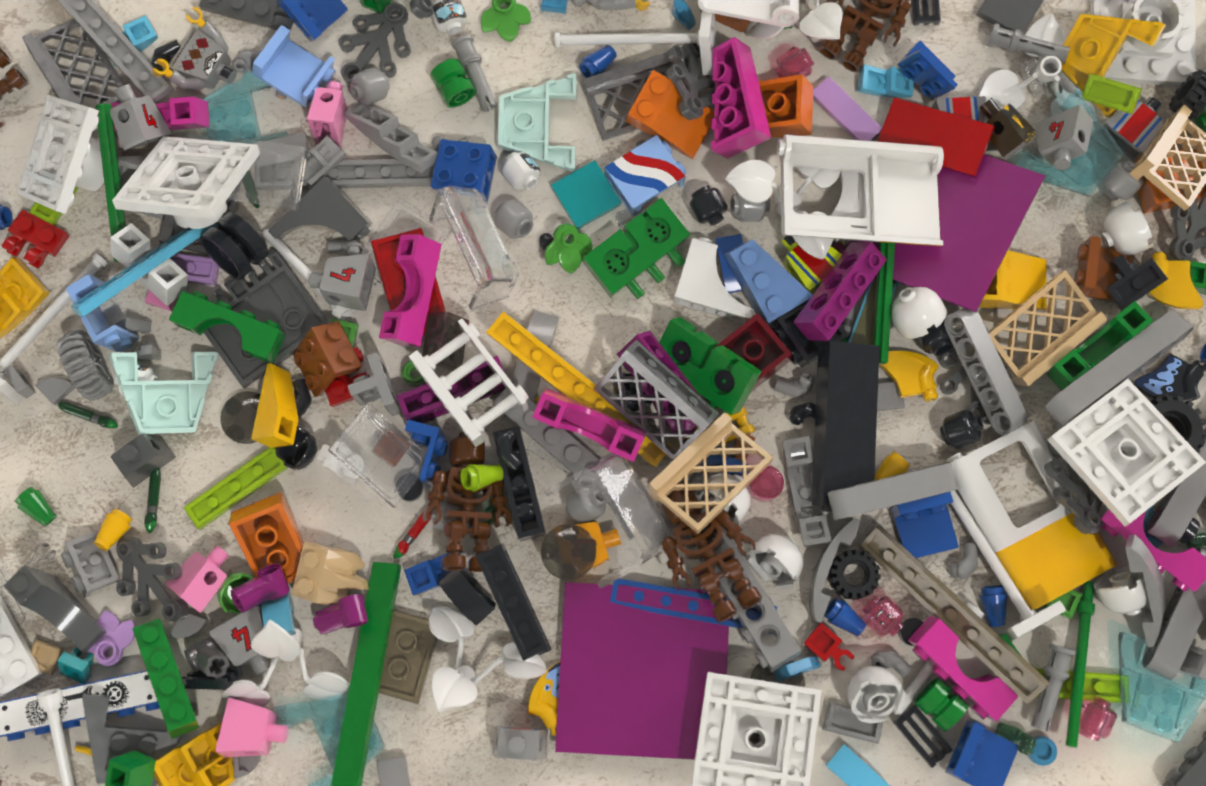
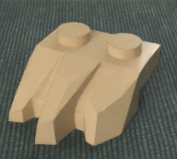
[291,541,369,605]

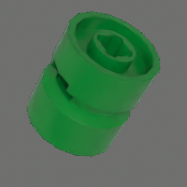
[430,59,476,108]
[914,677,969,731]

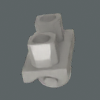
[293,136,347,187]

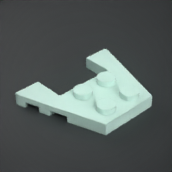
[498,74,577,172]
[109,352,218,434]

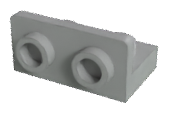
[61,530,119,598]

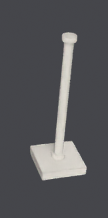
[555,11,717,75]
[0,253,108,405]
[950,490,1066,642]

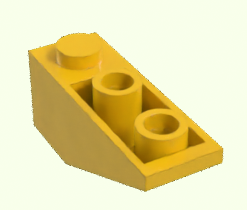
[251,363,299,448]

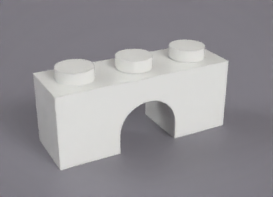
[110,223,188,306]

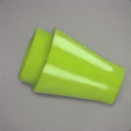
[460,464,503,492]

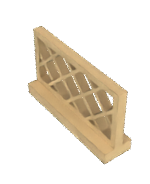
[1129,104,1206,211]
[988,270,1107,386]
[649,412,773,534]

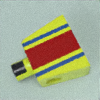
[781,236,842,293]

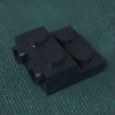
[772,299,849,368]

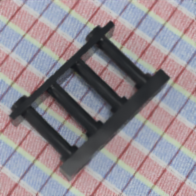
[476,544,552,661]

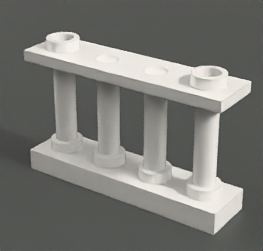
[408,318,529,448]

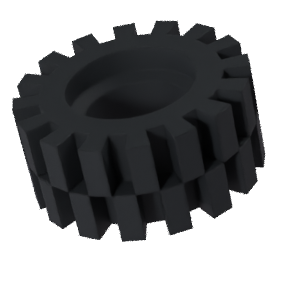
[1169,70,1206,120]
[828,549,881,600]

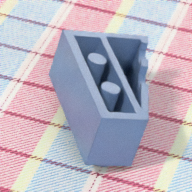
[723,239,813,323]

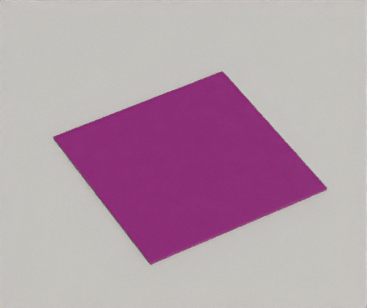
[833,155,1045,312]
[555,582,729,760]

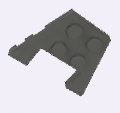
[82,693,197,786]

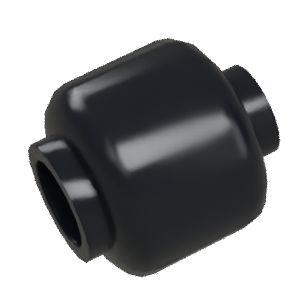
[689,185,728,226]
[917,318,953,356]
[940,409,984,449]

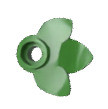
[481,0,531,42]
[545,223,593,274]

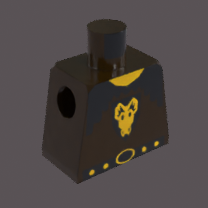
[979,97,1036,160]

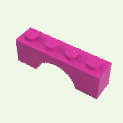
[96,96,209,135]
[379,234,442,347]
[532,388,647,462]
[1101,510,1206,592]
[908,616,1019,722]

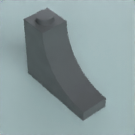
[268,176,373,241]
[3,565,106,652]

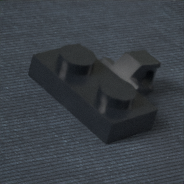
[1105,254,1168,311]

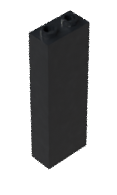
[811,341,880,512]

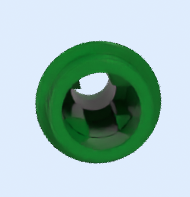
[15,487,57,527]

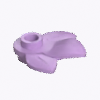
[88,610,135,666]

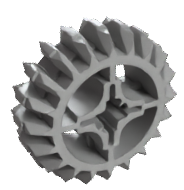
[56,329,114,401]

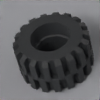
[1150,395,1206,453]

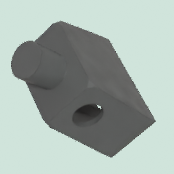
[111,433,176,488]

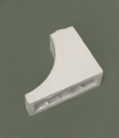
[830,171,865,246]
[674,237,754,324]

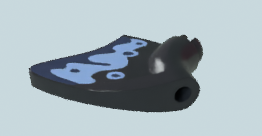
[1133,354,1206,402]

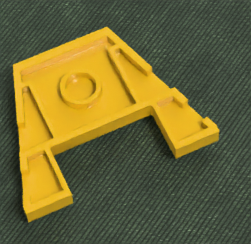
[1061,14,1166,118]

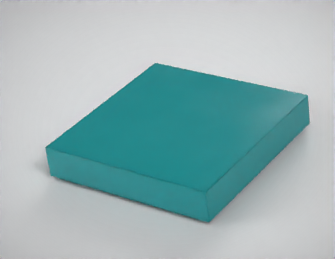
[551,160,622,230]

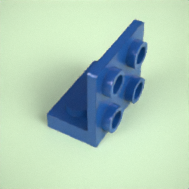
[276,0,348,42]
[897,40,958,100]
[431,139,497,205]
[405,420,448,487]
[891,492,959,558]
[945,721,1019,786]

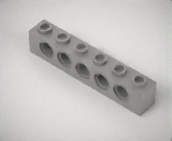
[686,509,801,673]

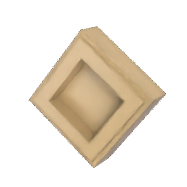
[31,639,64,675]

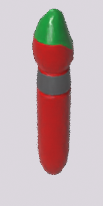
[393,508,432,559]

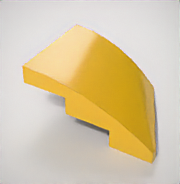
[0,257,50,339]
[153,721,235,786]

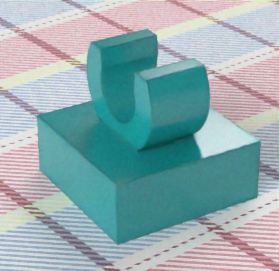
[58,647,94,684]

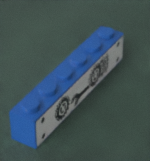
[0,670,160,742]

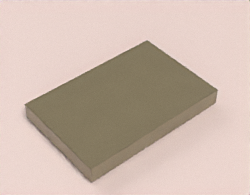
[379,610,438,704]

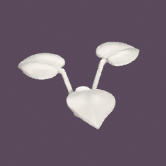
[746,0,843,43]
[979,13,1096,123]
[725,160,841,260]
[429,606,547,712]
[222,619,350,707]

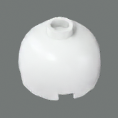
[1101,200,1153,255]
[891,287,947,339]
[695,473,751,525]
[747,534,804,589]
[1093,565,1149,616]
[846,666,906,723]

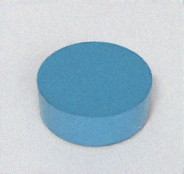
[1026,736,1057,766]

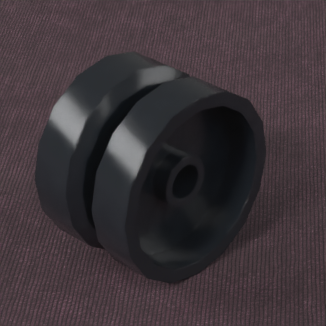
[200,212,269,280]

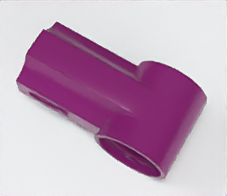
[231,564,290,613]
[313,594,368,635]

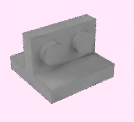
[347,352,402,416]

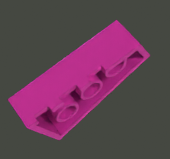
[711,37,771,159]

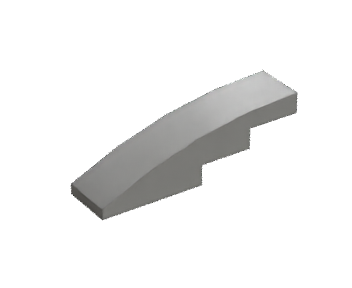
[344,102,438,173]

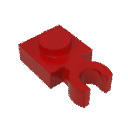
[802,622,855,671]

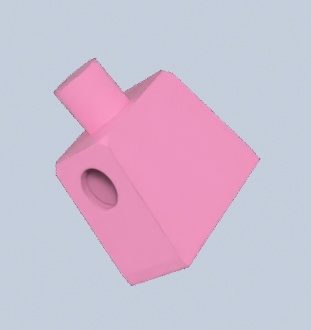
[307,81,347,148]
[164,545,229,613]
[215,698,289,757]

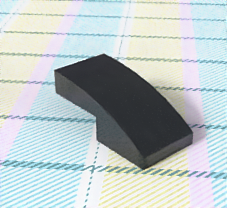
[438,570,496,626]

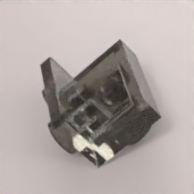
[422,312,469,371]

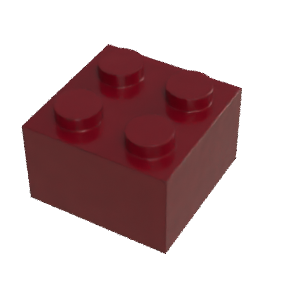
[716,313,792,392]

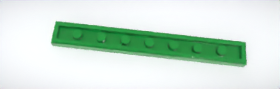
[331,562,402,786]

